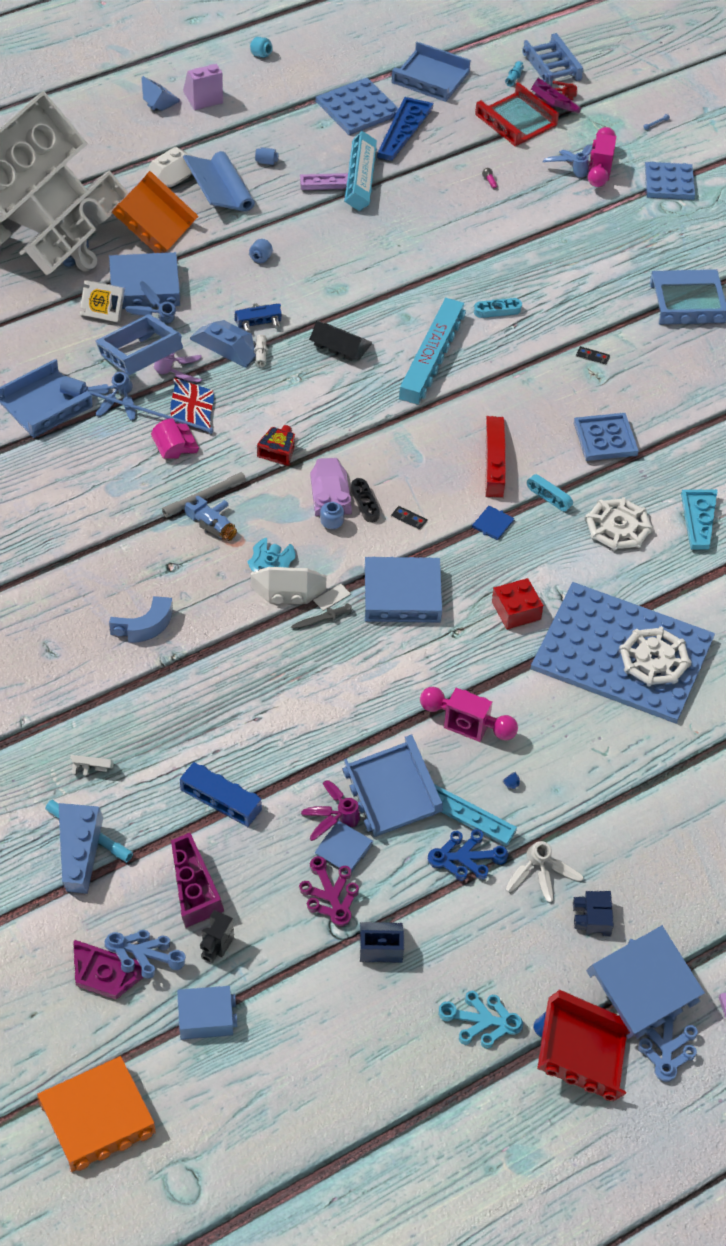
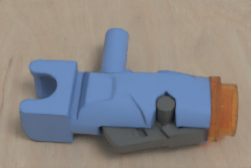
[185,496,237,541]

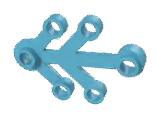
[438,991,523,1049]

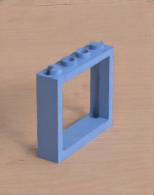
[96,314,183,375]

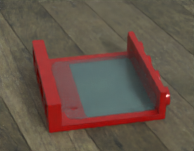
[475,82,559,147]

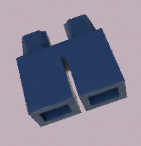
[573,891,614,937]

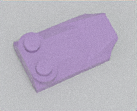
[310,458,352,516]

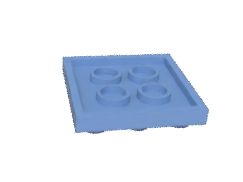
[644,162,695,200]
[573,413,639,461]

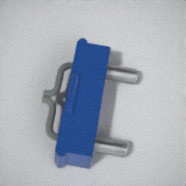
[234,303,282,333]

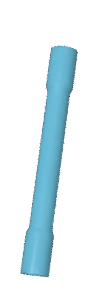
[45,800,133,863]

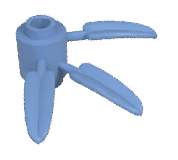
[543,144,593,177]
[125,281,176,342]
[88,372,135,420]

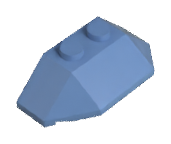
[190,320,256,368]

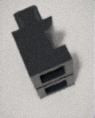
[200,910,234,963]

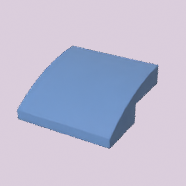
[315,821,374,874]

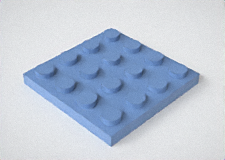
[316,77,399,135]

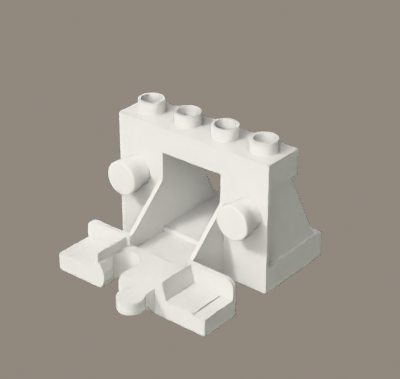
[0,90,129,276]

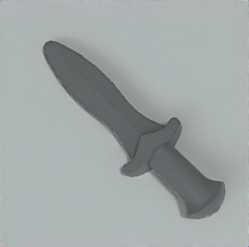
[291,603,352,628]

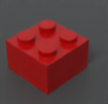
[492,578,544,630]

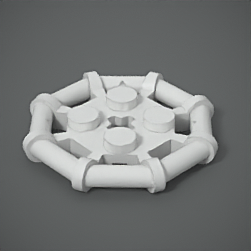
[585,497,653,551]
[619,626,692,687]

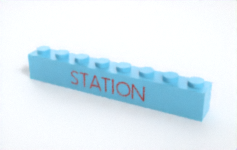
[399,297,466,405]

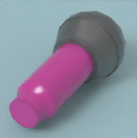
[482,168,497,189]

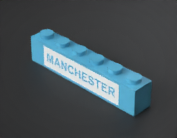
[344,131,377,212]

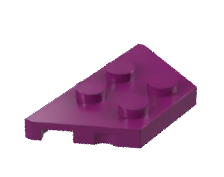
[531,78,582,113]
[73,940,144,1000]

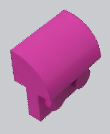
[151,418,199,459]

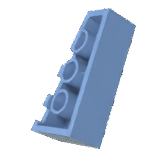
[58,803,103,894]

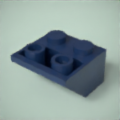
[360,922,404,963]

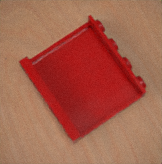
[537,990,630,1101]

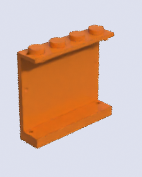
[112,171,199,253]
[37,1056,156,1172]

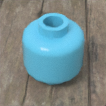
[250,36,273,58]

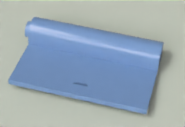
[183,151,255,211]

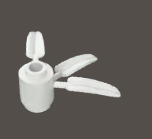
[506,841,583,902]

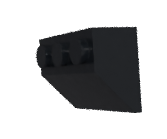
[309,320,372,361]

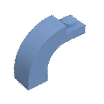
[109,596,173,643]

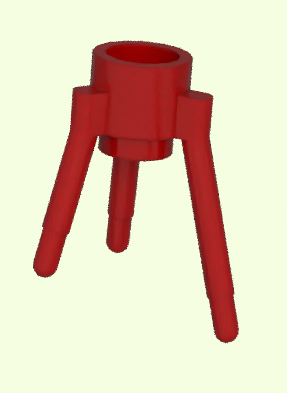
[547,81,577,107]

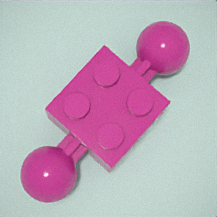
[588,127,617,187]
[420,687,518,742]

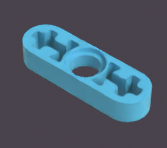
[474,298,522,318]
[526,474,573,511]

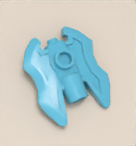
[247,538,296,572]

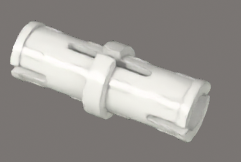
[254,334,268,367]

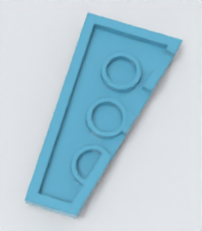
[681,489,718,550]

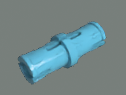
[505,61,524,87]

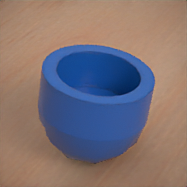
[502,772,520,789]

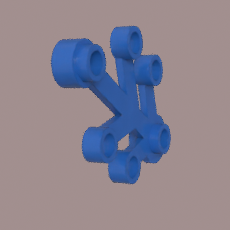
[428,829,508,881]

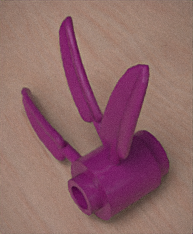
[301,780,360,841]

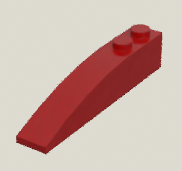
[485,416,505,498]

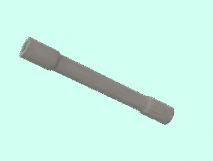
[162,472,246,518]

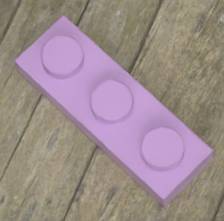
[300,173,348,190]

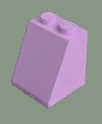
[183,64,223,110]

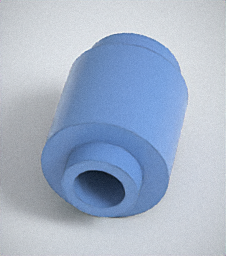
[255,147,279,165]

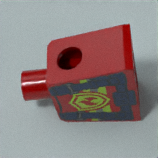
[257,425,295,466]

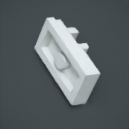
[70,755,114,776]

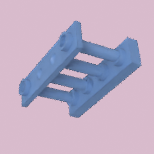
[522,33,583,86]

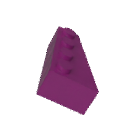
[171,832,225,928]

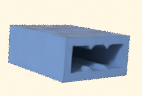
[177,986,237,1040]

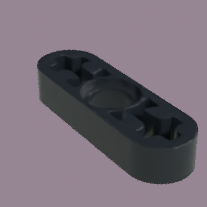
[351,478,380,522]

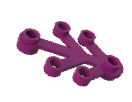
[299,856,359,927]

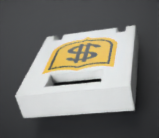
[79,280,125,322]

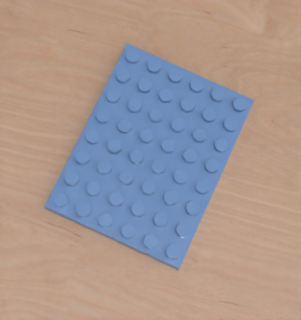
[530,582,715,724]

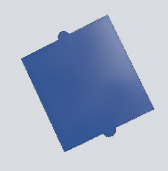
[472,505,514,540]

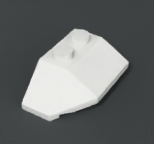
[142,147,193,187]
[251,567,327,604]

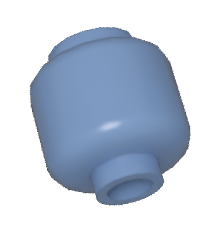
[249,239,273,263]
[320,502,344,529]

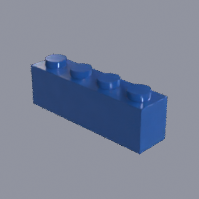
[180,762,262,827]

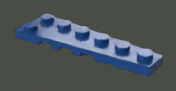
[377,97,434,161]

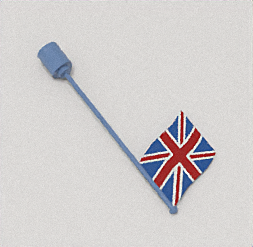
[60,376,214,434]

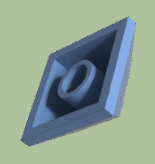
[141,76,180,111]

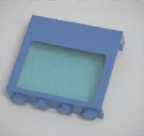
[650,269,726,325]

